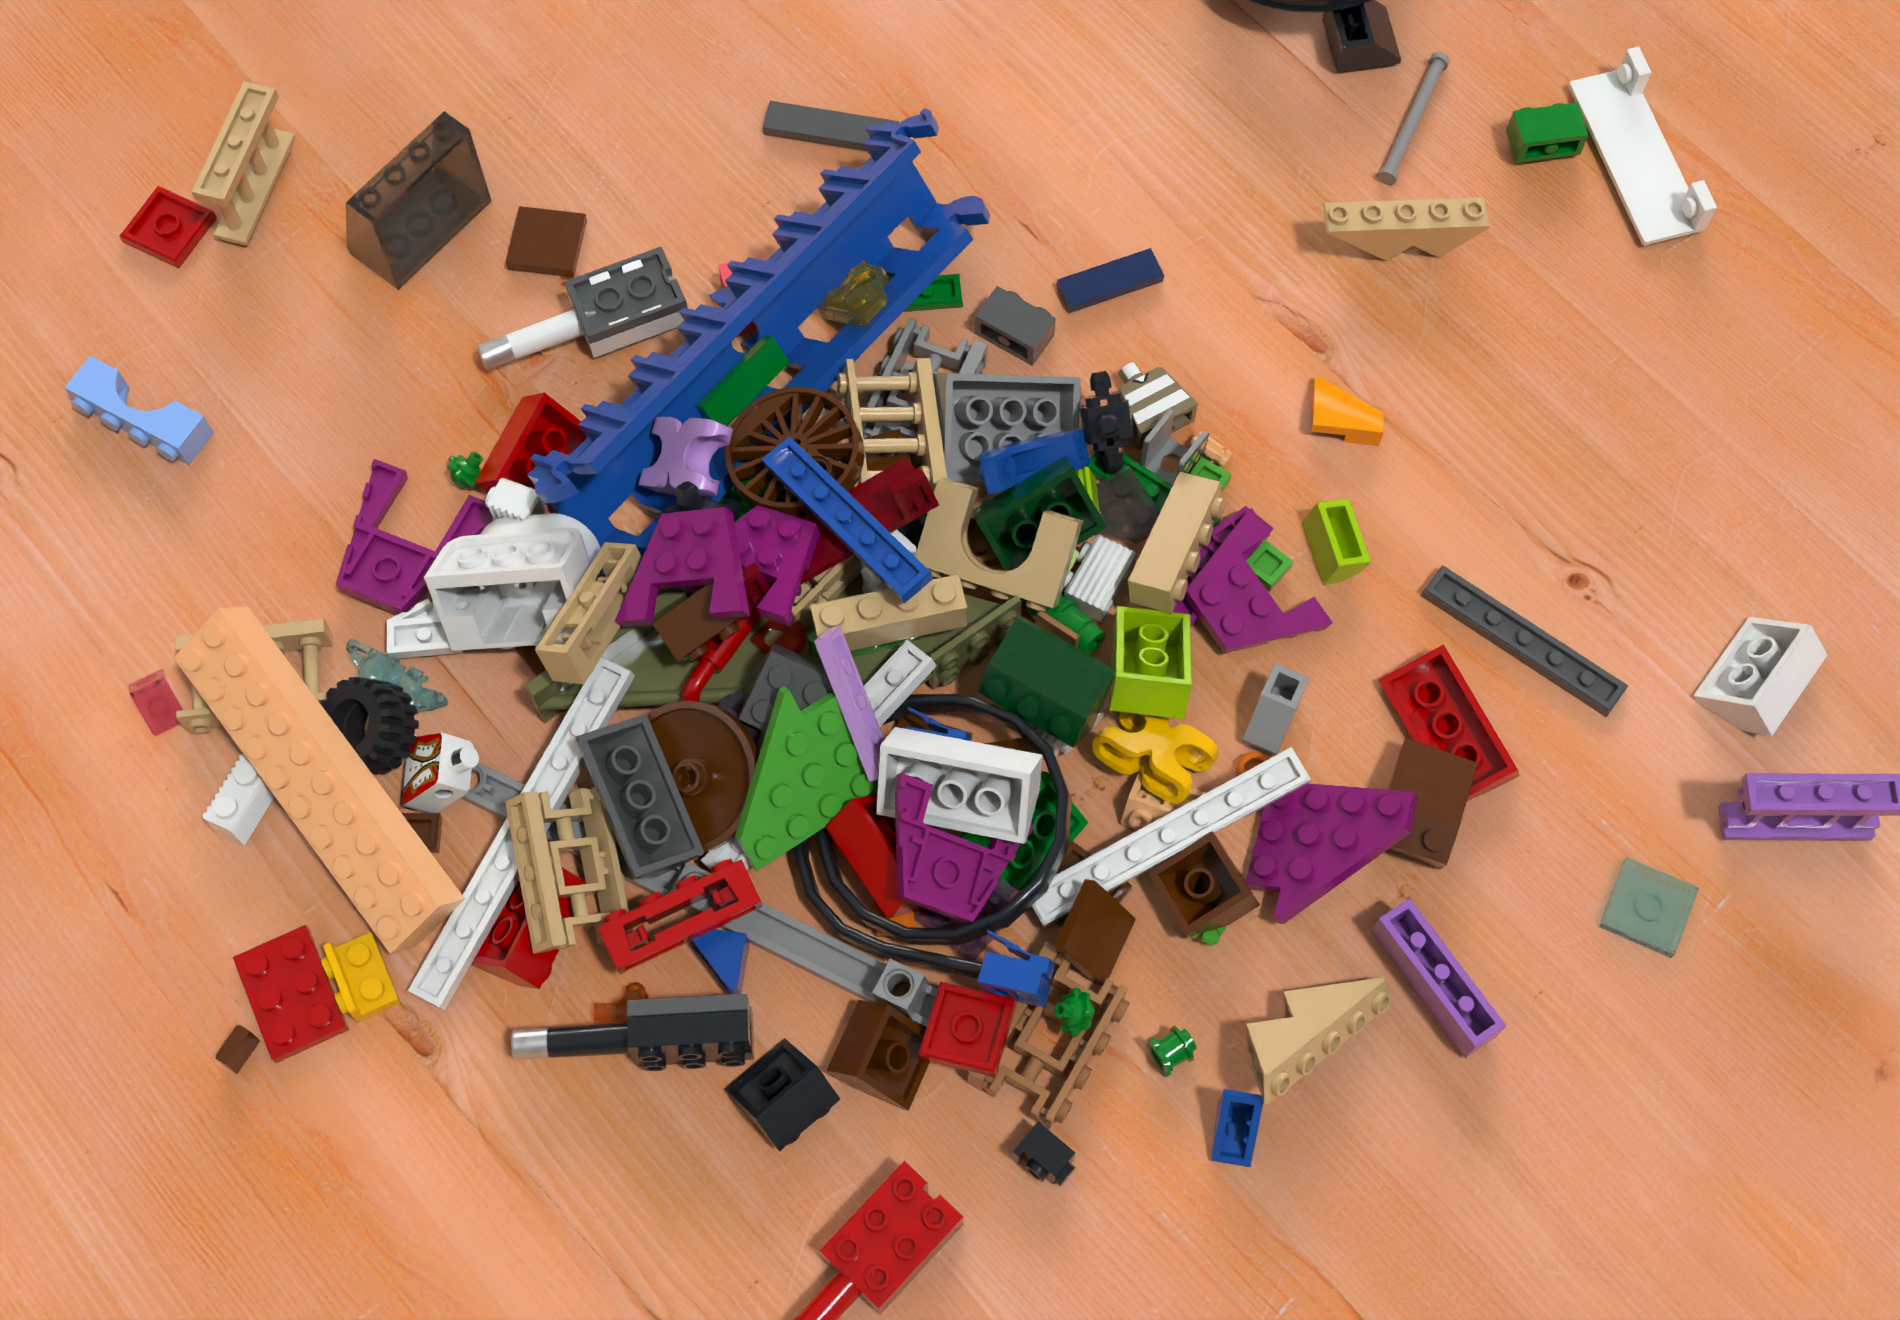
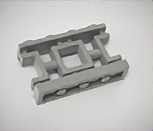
[861,318,988,466]

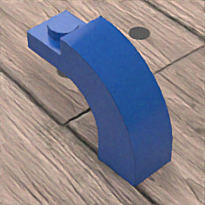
[979,428,1090,494]

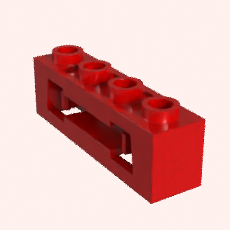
[598,859,762,974]

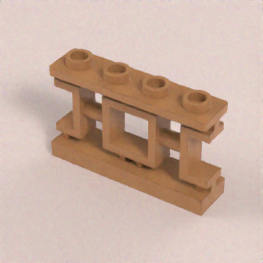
[968,942,1130,1130]

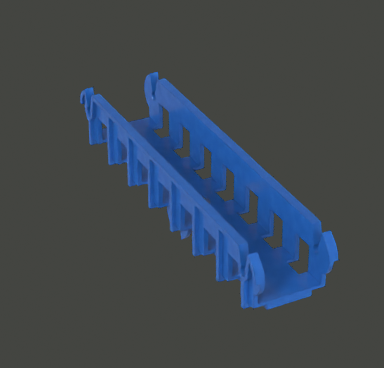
[528,108,990,577]

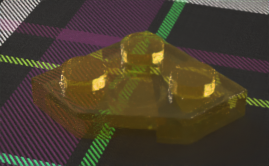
[817,263,889,327]

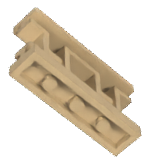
[505,787,632,954]

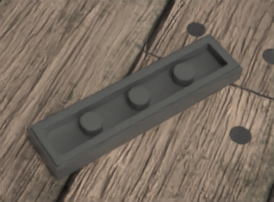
[763,101,899,151]

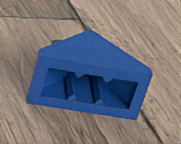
[690,929,749,995]
[1211,1089,1263,1167]

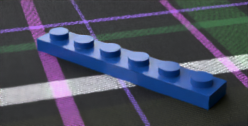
[761,436,933,604]

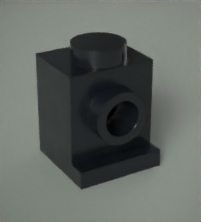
[1012,1121,1076,1187]

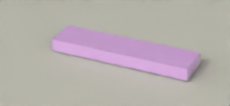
[814,626,884,782]

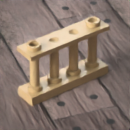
[192,81,296,246]
[837,358,947,492]
[175,618,333,734]

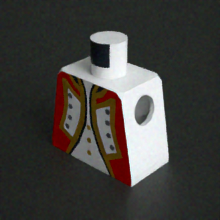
[402,733,479,813]

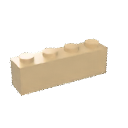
[1128,472,1225,614]
[810,574,967,651]

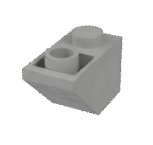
[1242,663,1309,756]

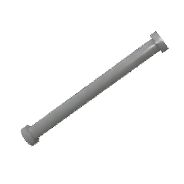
[1377,52,1450,185]

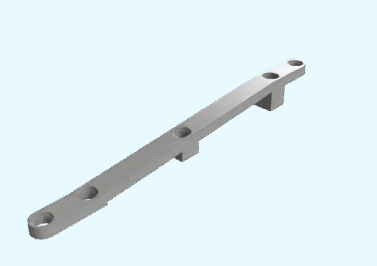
[461,762,938,1030]

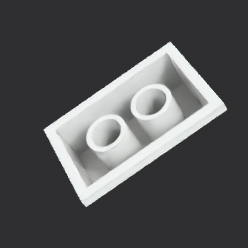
[1693,617,1828,736]

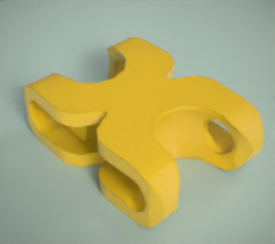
[1092,712,1218,804]

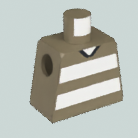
[1118,362,1198,451]

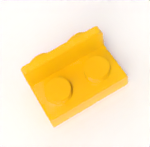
[321,931,401,1023]

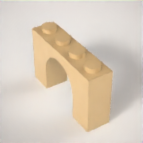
[916,477,1083,611]

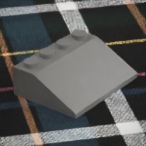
[933,373,1081,482]

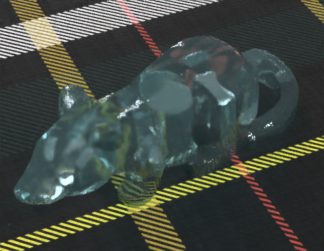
[345,639,448,715]

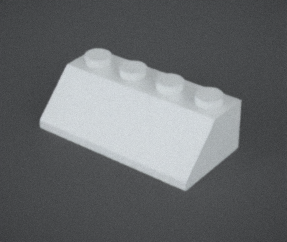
[876,727,1043,844]

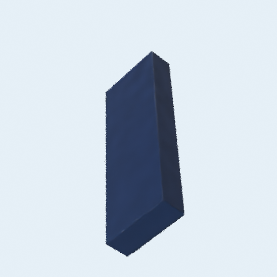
[1056,248,1164,313]

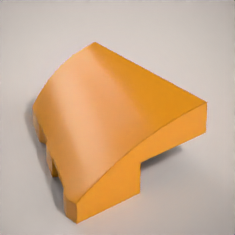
[1311,376,1384,446]

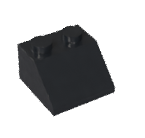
[725,1038,840,1152]

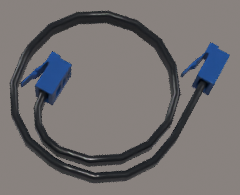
[792,694,1072,1008]

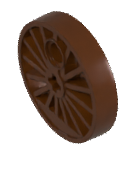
[725,387,865,518]

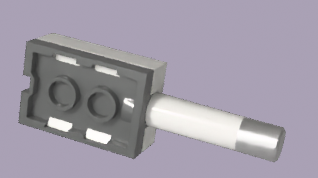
[477,247,688,370]

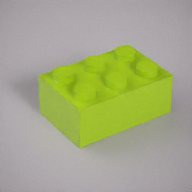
[1110,606,1192,719]

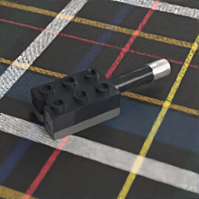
[511,994,754,1071]

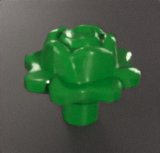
[447,452,483,488]
[1054,988,1095,1037]

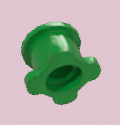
[1146,1026,1197,1077]

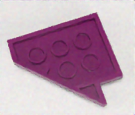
[1246,783,1418,924]

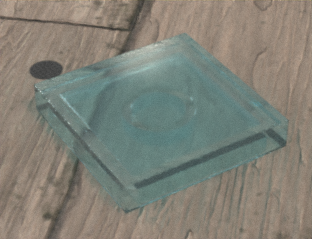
[1599,857,1699,958]

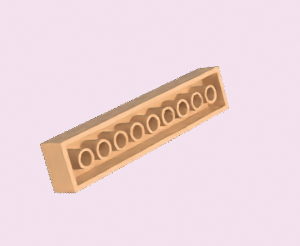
[174,606,465,954]

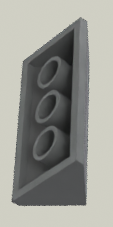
[575,714,704,879]

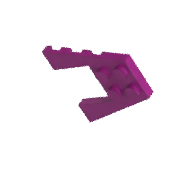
[336,459,493,614]

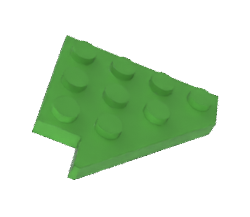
[735,686,878,871]

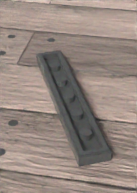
[1421,565,1628,717]

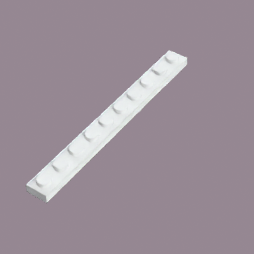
[408,657,635,1011]

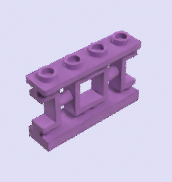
[1718,773,1900,841]

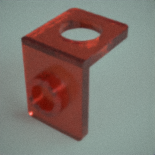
[751,620,806,655]

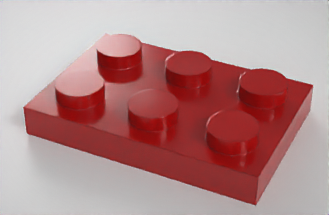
[233,925,349,1063]

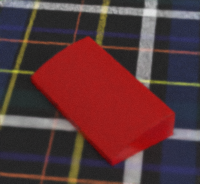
[1379,644,1520,801]

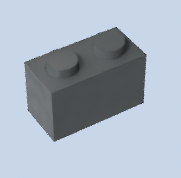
[974,286,1056,366]

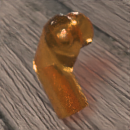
[594,982,648,1023]

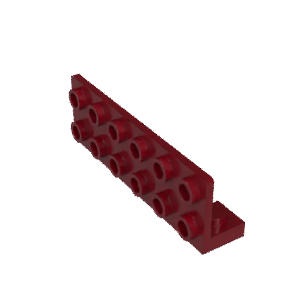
[742,458,939,618]

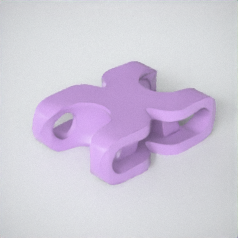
[638,417,733,498]

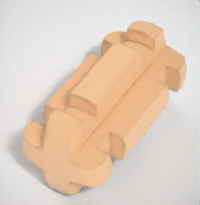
[1189,432,1232,469]

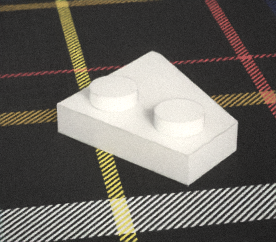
[387,598,463,659]

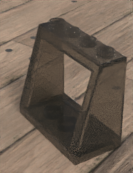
[346,111,492,290]

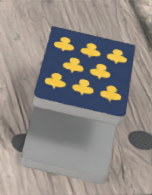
[1140,408,1209,485]

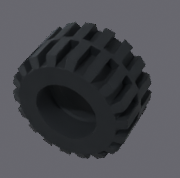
[320,677,419,775]

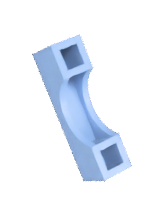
[64,356,214,465]

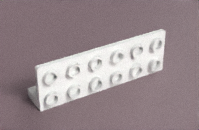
[1569,46,1717,245]

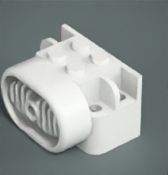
[424,513,601,651]

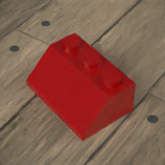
[474,392,588,513]
[825,794,920,919]
[471,867,587,989]

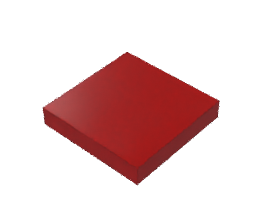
[119,186,217,269]
[918,981,1017,1077]

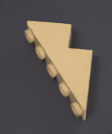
[1322,197,1490,261]
[1246,977,1392,1105]

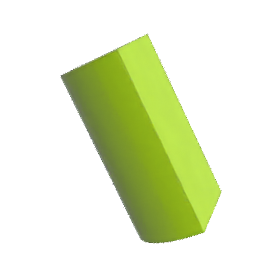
[1302,499,1371,586]

